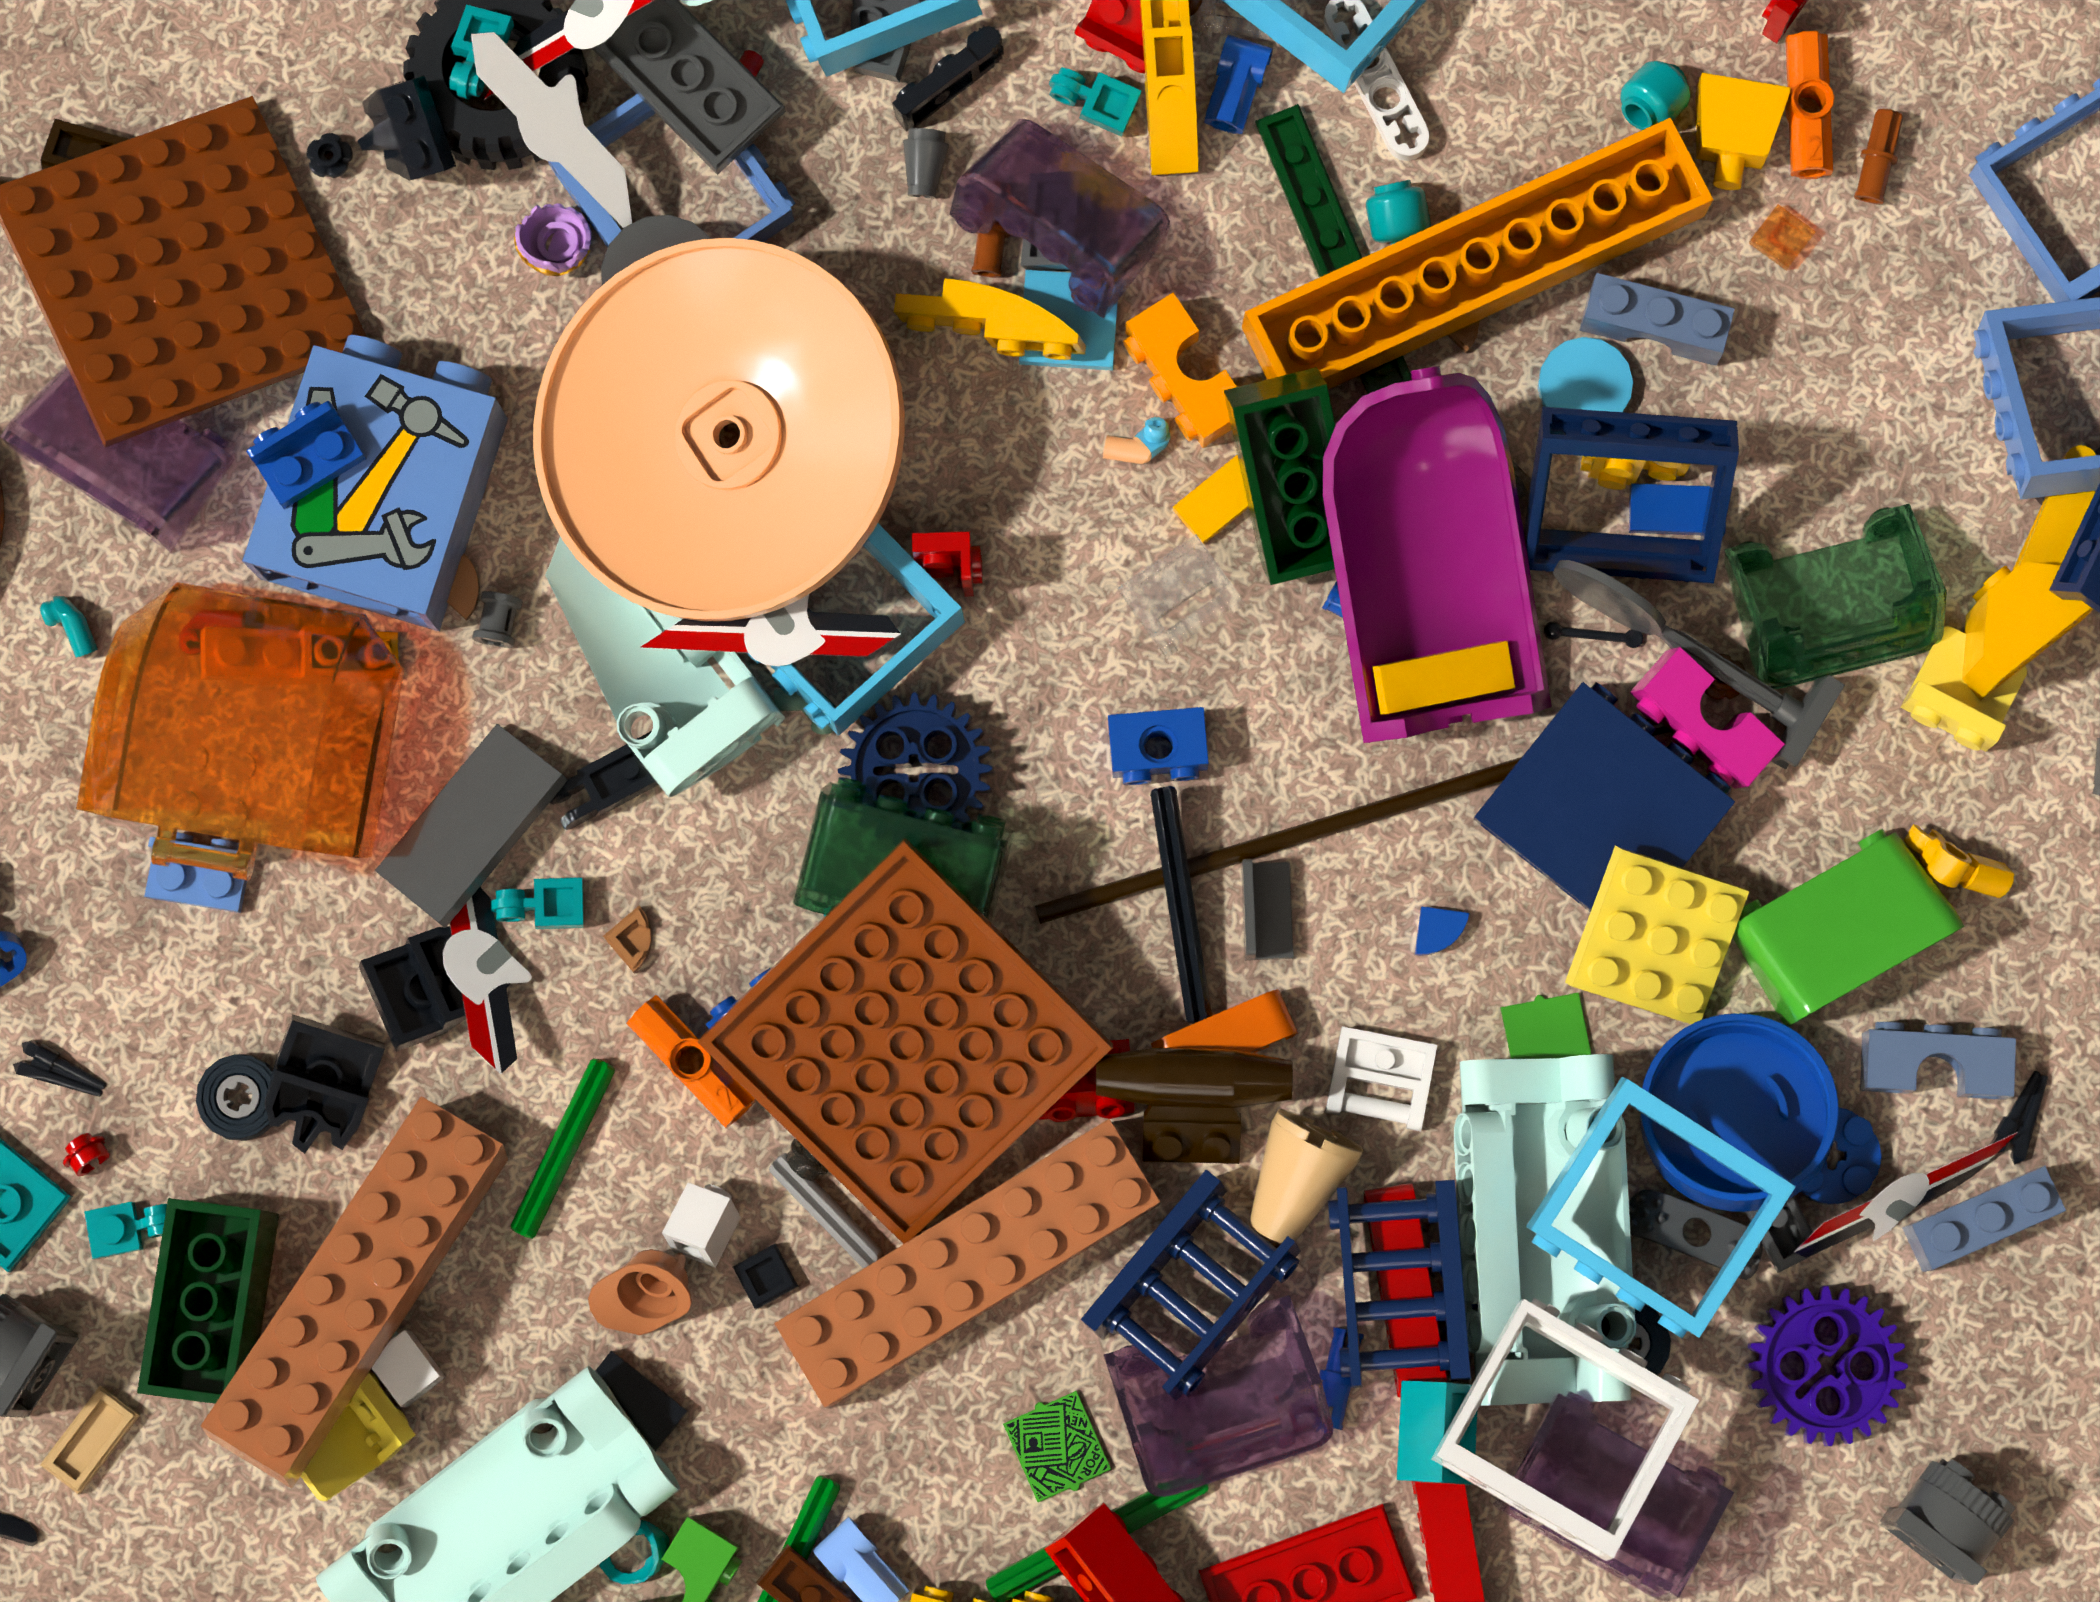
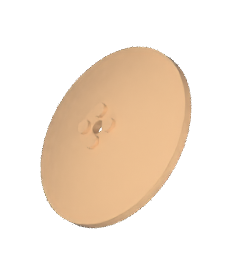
[533,238,905,622]

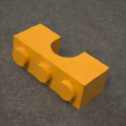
[1123,292,1237,448]

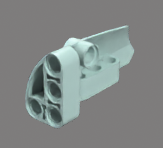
[545,537,785,797]

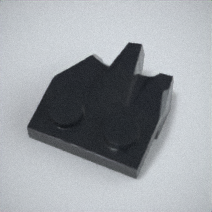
[358,75,456,181]
[359,926,466,1052]
[264,1014,385,1154]

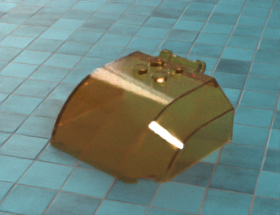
[76,582,404,881]

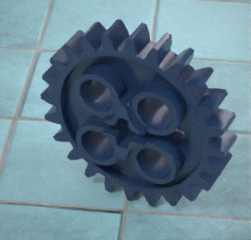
[838,692,994,849]

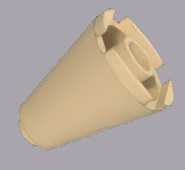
[1249,1109,1363,1248]

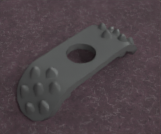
[1629,1190,1763,1280]

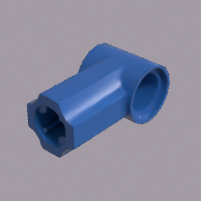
[1204,35,1273,134]

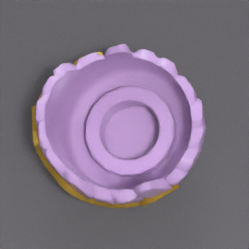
[514,203,592,276]

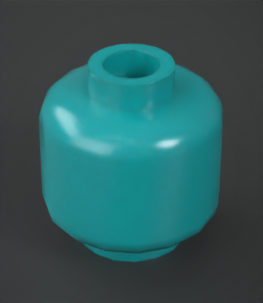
[1620,61,1691,130]
[1366,180,1431,245]

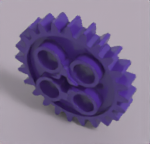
[1745,1286,1908,1446]

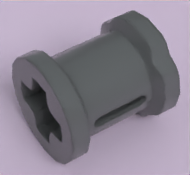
[472,591,522,648]

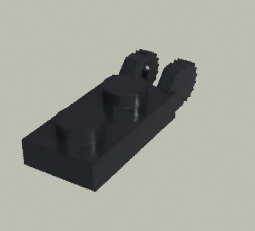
[892,25,1004,131]
[550,731,659,830]

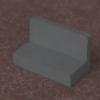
[1241,859,1294,961]

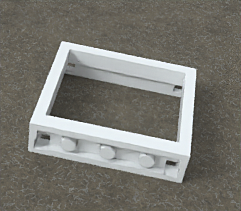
[1431,1298,1699,1561]

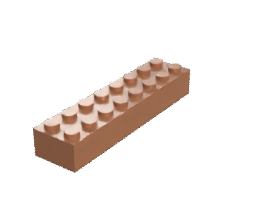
[200,1096,508,1489]
[774,1119,1160,1408]

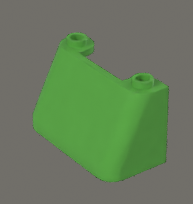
[1732,828,1965,1027]

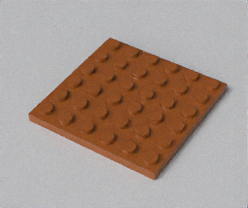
[0,96,367,447]
[698,838,1113,1244]

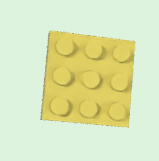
[1565,846,1750,1024]

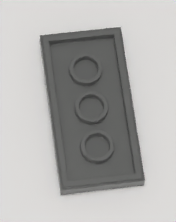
[592,0,786,175]
[375,724,568,928]

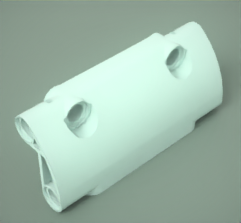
[1454,1054,1636,1406]

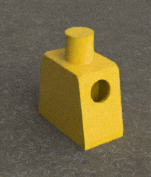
[1695,73,1791,190]

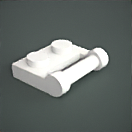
[1325,1026,1437,1132]

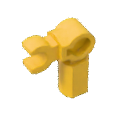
[1904,824,2014,898]

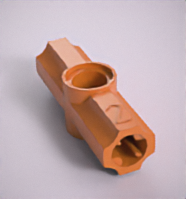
[1785,31,1834,179]
[626,995,756,1129]

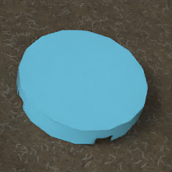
[1537,337,1633,412]

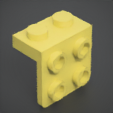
[1900,626,2027,752]
[301,1371,416,1501]

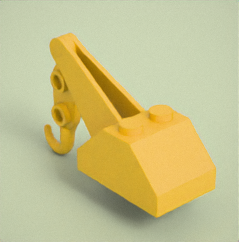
[1962,445,2096,701]

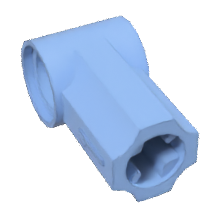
[812,1516,910,1602]

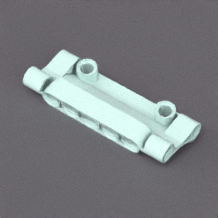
[316,1366,680,1602]

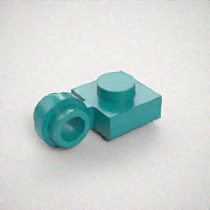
[449,4,514,99]
[1049,68,1142,137]
[491,878,584,929]
[84,1201,167,1260]

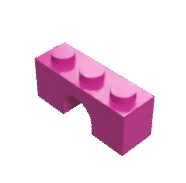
[1630,647,1785,789]

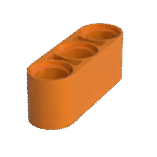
[1151,989,1298,1053]

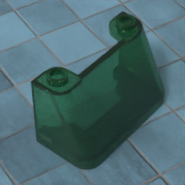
[1724,504,1947,689]

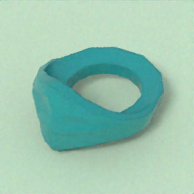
[599,1520,669,1585]

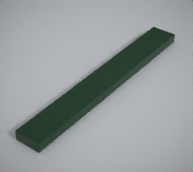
[1255,104,1412,394]

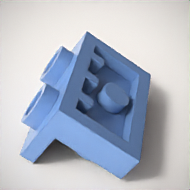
[144,831,251,913]

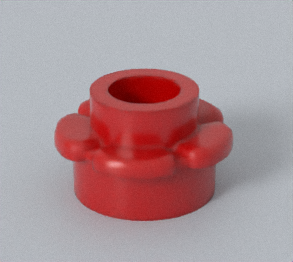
[63,1133,110,1177]

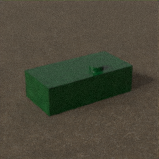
[1224,367,1335,585]
[137,1198,279,1404]

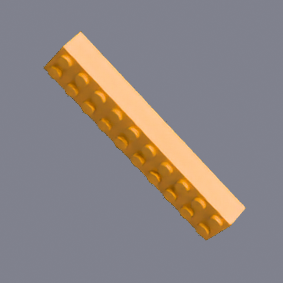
[1242,117,1714,390]

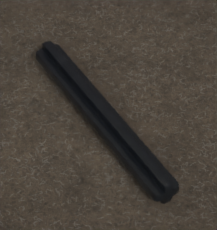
[1150,786,1212,1024]

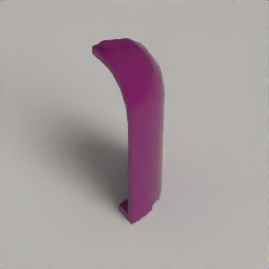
[1323,366,1552,743]

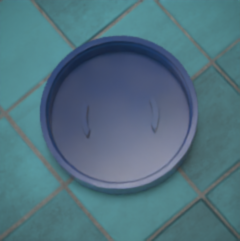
[1640,1014,1838,1212]

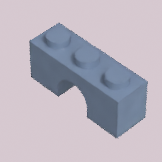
[1579,273,1735,366]
[1860,1022,2016,1100]
[1902,1166,2066,1272]

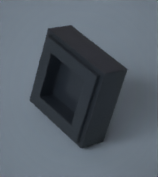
[733,1243,799,1310]

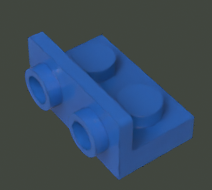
[246,401,366,509]

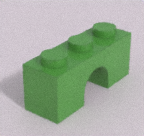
[638,1516,743,1602]

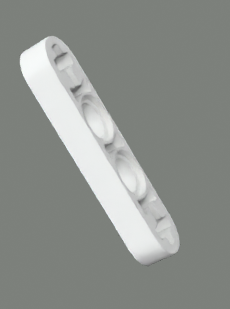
[1324,0,1429,161]

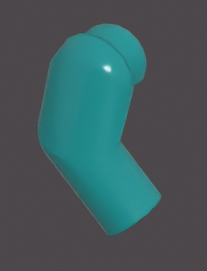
[40,596,98,658]

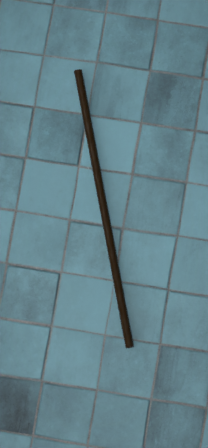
[1035,719,1670,924]

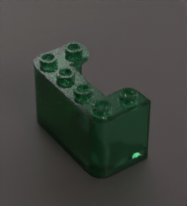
[793,777,1015,923]

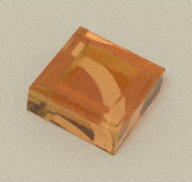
[1749,204,1816,271]

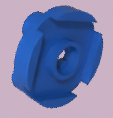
[1801,1107,1881,1205]

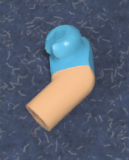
[1103,417,1171,464]

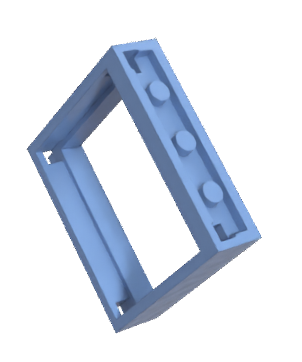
[1969,78,2100,302]
[548,94,796,248]
[1973,297,2100,500]

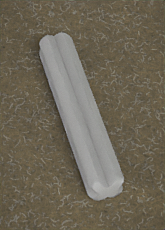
[769,1153,883,1268]

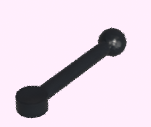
[1544,621,1643,648]

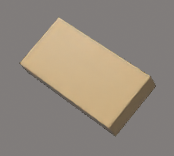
[40,1386,140,1494]

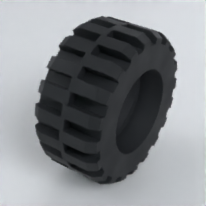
[403,0,589,170]

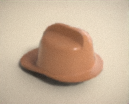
[588,1249,692,1335]

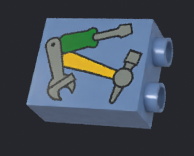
[242,335,508,631]

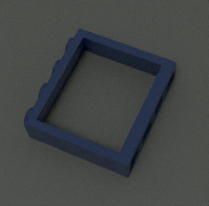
[1524,407,1739,583]

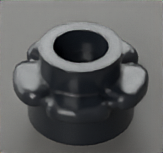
[306,133,353,178]

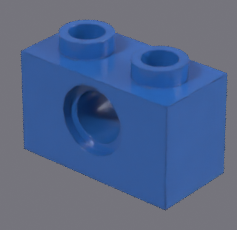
[1108,707,1209,785]

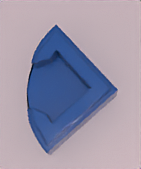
[1414,906,1469,956]

